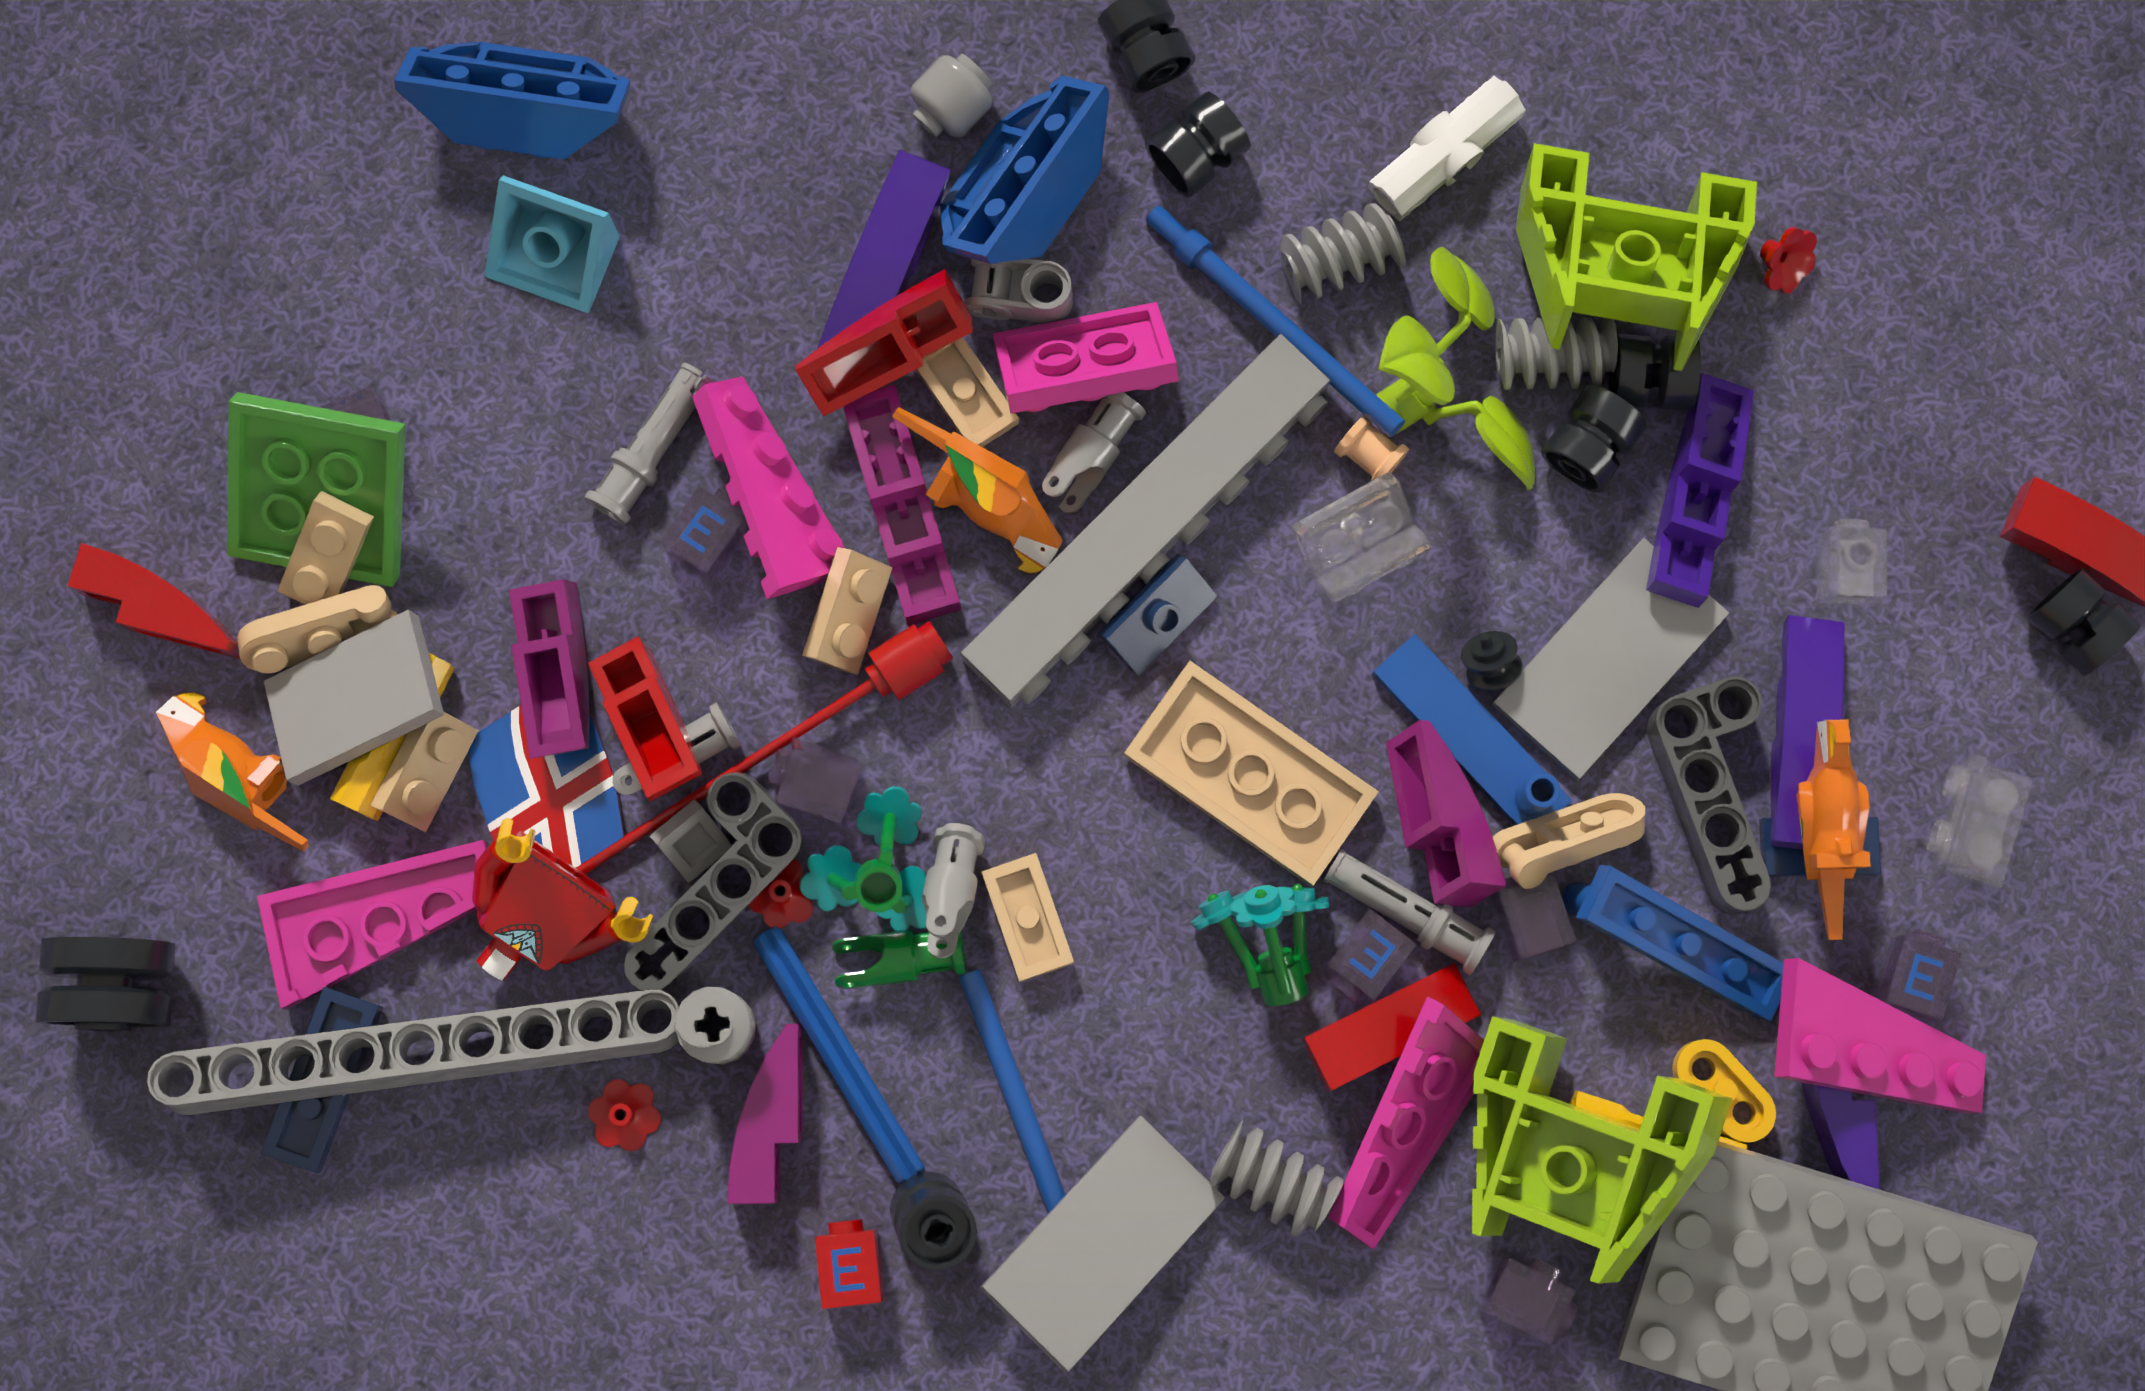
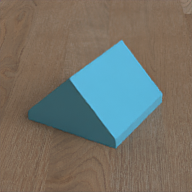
[485,176,620,313]

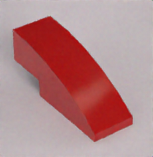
[795,269,973,417]
[2000,477,2145,607]
[68,543,240,659]
[588,636,702,802]
[1301,963,1481,1092]

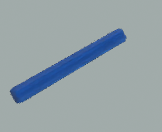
[754,926,924,1184]

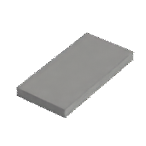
[1491,538,1729,781]
[979,1116,1225,1373]

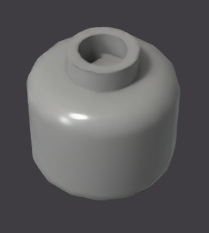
[911,53,993,138]

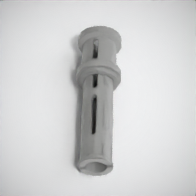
[583,363,713,526]
[1323,849,1496,975]

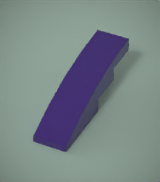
[817,150,953,349]
[1646,373,1754,608]
[1771,615,1845,850]
[1801,1082,1880,1190]

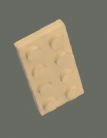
[1124,661,1379,887]

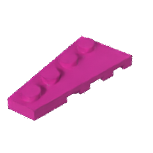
[692,376,845,599]
[257,840,489,1010]
[1774,958,1986,1114]
[1328,996,1484,1250]

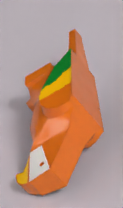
[892,407,1063,573]
[156,692,309,851]
[1796,719,1871,940]

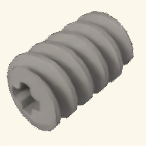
[1280,203,1406,305]
[1495,317,1618,390]
[674,987,756,1064]
[1209,1119,1344,1237]

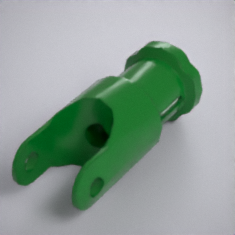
[832,929,966,989]

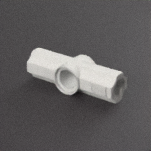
[1368,76,1526,221]

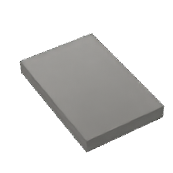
[264,610,444,786]

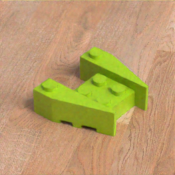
[1516,143,1757,371]
[1472,1016,1732,1284]

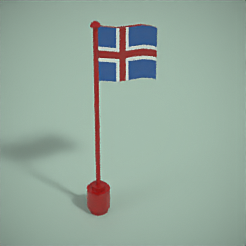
[469,621,953,874]

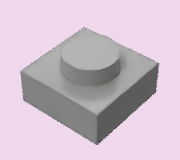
[650,799,733,883]

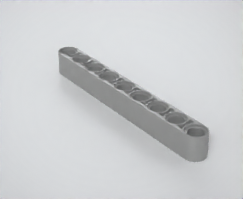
[147,990,679,1115]

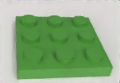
[227,392,406,587]

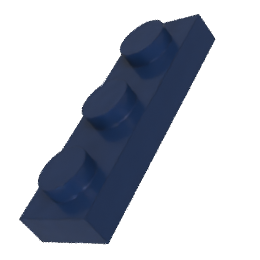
[260,987,383,1173]

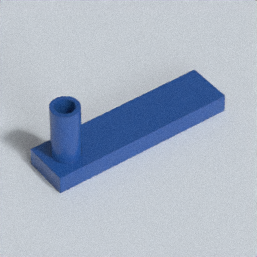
[1372,634,1573,826]
[1562,865,1784,1021]

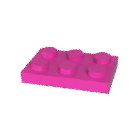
[992,302,1179,414]

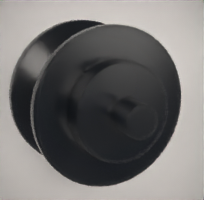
[1461,631,1523,691]

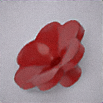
[1760,227,1817,294]
[748,859,813,929]
[588,1079,661,1151]

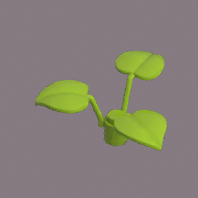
[1376,247,1535,491]

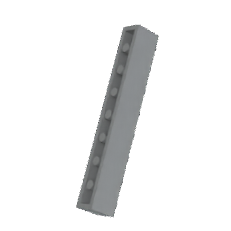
[961,334,1330,708]

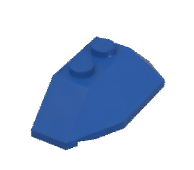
[394,42,630,159]
[940,75,1110,264]

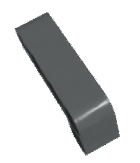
[1646,676,1771,915]
[624,772,804,991]

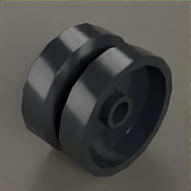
[35,937,175,1031]

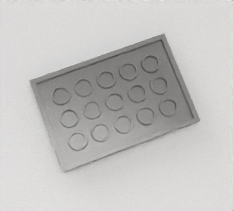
[1617,1141,2038,1391]

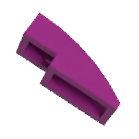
[509,579,589,759]
[1386,719,1506,908]
[727,1024,803,1204]

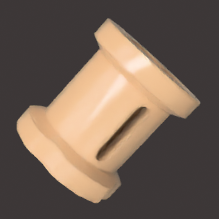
[1334,415,1410,488]

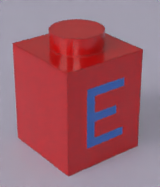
[815,1219,885,1309]

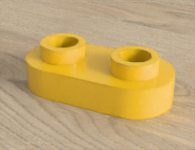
[1672,1039,1776,1143]

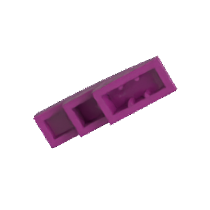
[843,385,962,626]

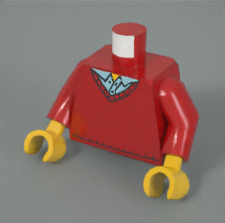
[472,818,654,981]

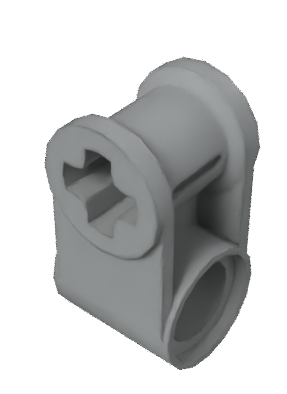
[964,259,1074,324]

